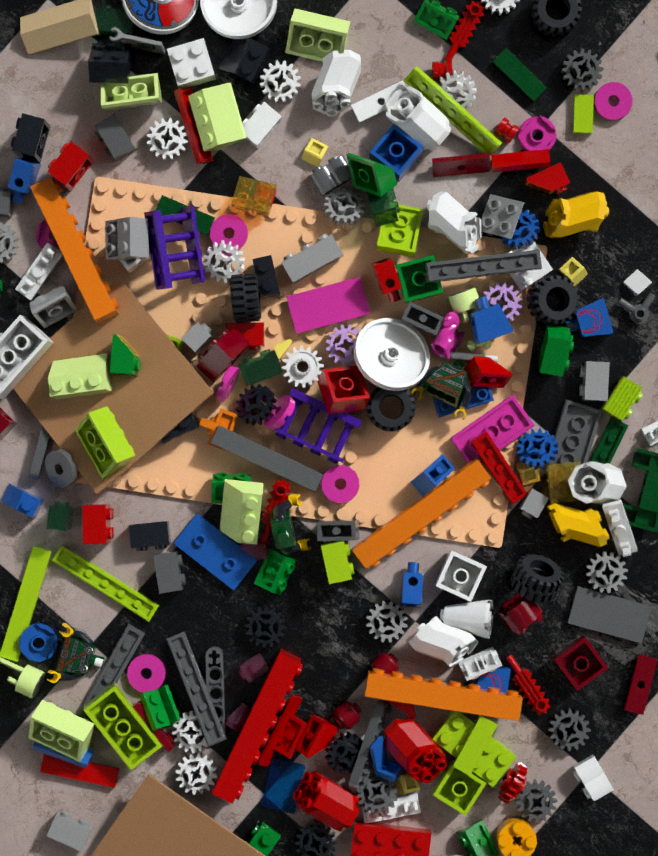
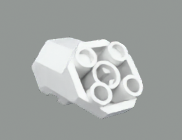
[312,50,361,117]
[386,86,451,150]
[427,191,482,254]
[568,461,626,505]
[409,616,478,668]

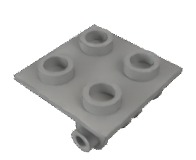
[481,194,524,239]

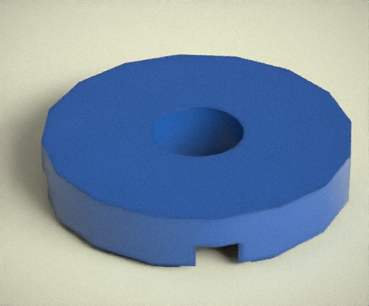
[19,623,58,662]

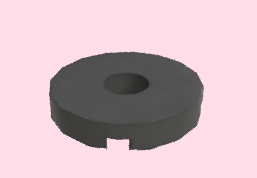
[45,449,78,488]

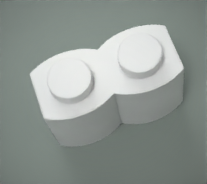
[572,754,614,801]

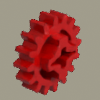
[498,762,528,804]

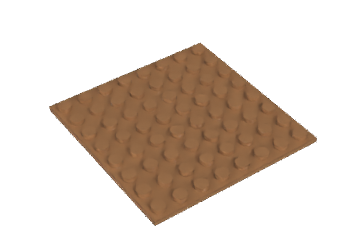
[13,277,214,494]
[91,774,265,856]

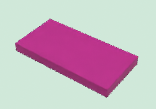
[286,277,371,334]
[450,394,535,464]

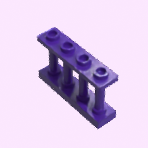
[144,205,205,290]
[274,388,362,464]

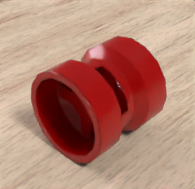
[432,61,453,81]
[494,117,520,143]

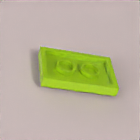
[376,202,424,257]

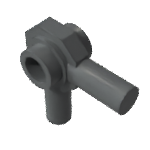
[617,292,656,324]

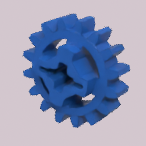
[499,210,540,250]
[517,428,559,470]

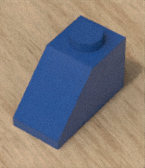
[411,454,455,497]
[1,483,44,518]

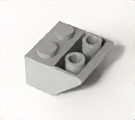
[105,217,149,260]

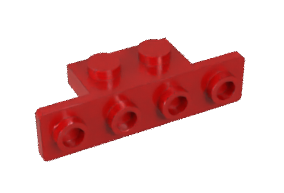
[258,695,308,766]

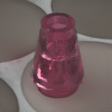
[240,541,270,561]
[225,702,251,732]

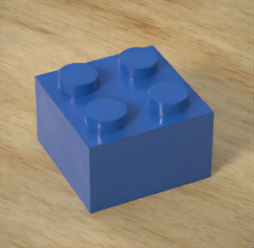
[369,124,424,182]

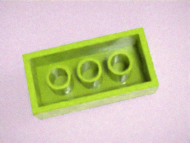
[84,682,162,770]
[431,710,517,787]

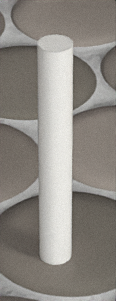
[440,351,498,362]

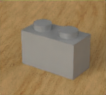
[181,322,214,354]
[579,361,610,401]
[47,811,93,852]

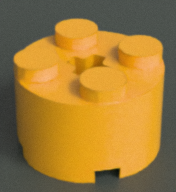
[496,817,537,856]

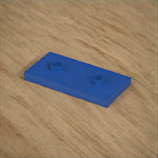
[173,513,257,590]

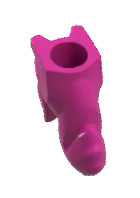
[431,312,465,359]

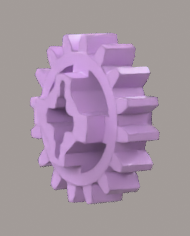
[483,282,522,321]
[326,325,359,366]

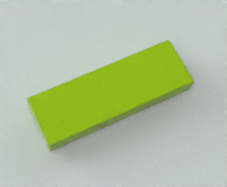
[452,715,498,776]

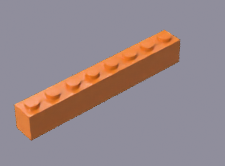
[30,176,119,325]
[352,457,491,569]
[364,668,523,721]

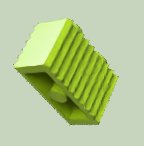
[601,376,643,421]

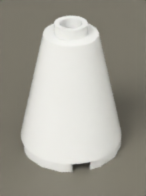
[440,600,493,639]

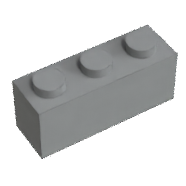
[281,234,343,284]

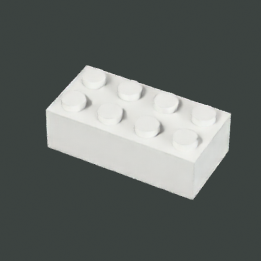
[0,315,54,399]

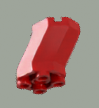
[384,717,447,783]
[293,771,359,831]

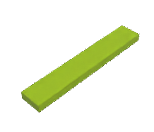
[403,65,502,155]
[52,544,160,622]
[0,546,52,662]

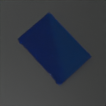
[261,757,306,814]

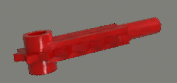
[444,1,485,61]
[261,479,291,543]
[505,654,551,715]

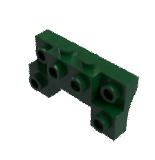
[623,448,658,532]

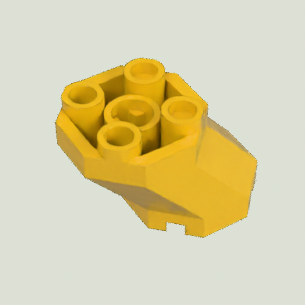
[543,192,609,238]
[547,503,610,547]

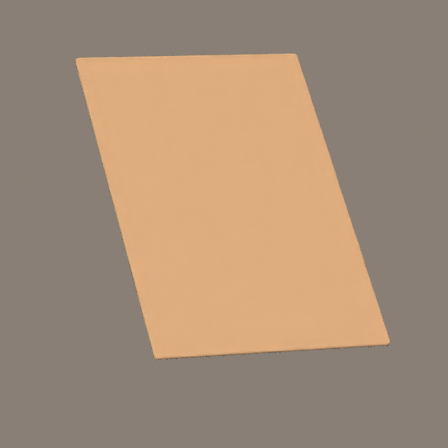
[52,177,547,548]

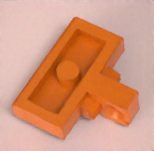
[199,408,238,451]

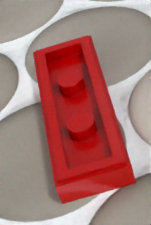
[491,149,550,173]

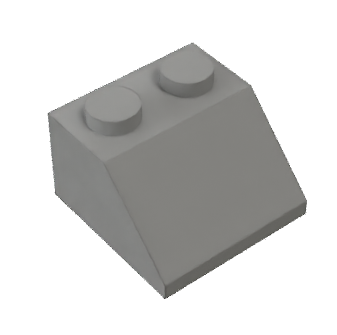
[30,285,78,328]

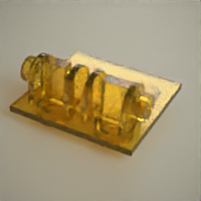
[231,176,277,217]
[546,461,581,503]

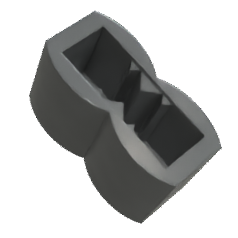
[310,155,352,197]

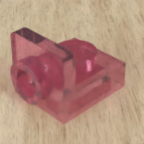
[239,653,270,683]

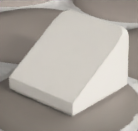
[623,269,652,296]

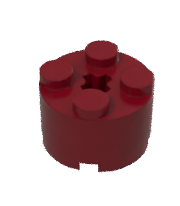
[498,594,543,635]

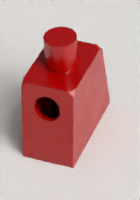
[371,257,402,303]

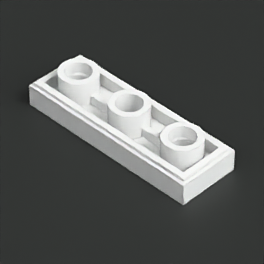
[351,80,407,123]

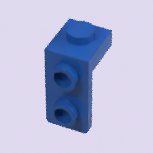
[370,736,405,783]

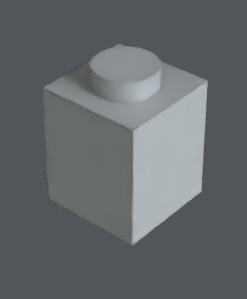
[519,488,549,519]

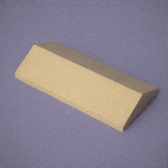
[20,0,99,55]

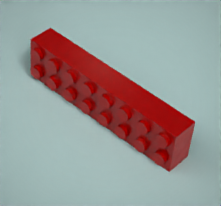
[212,649,303,804]

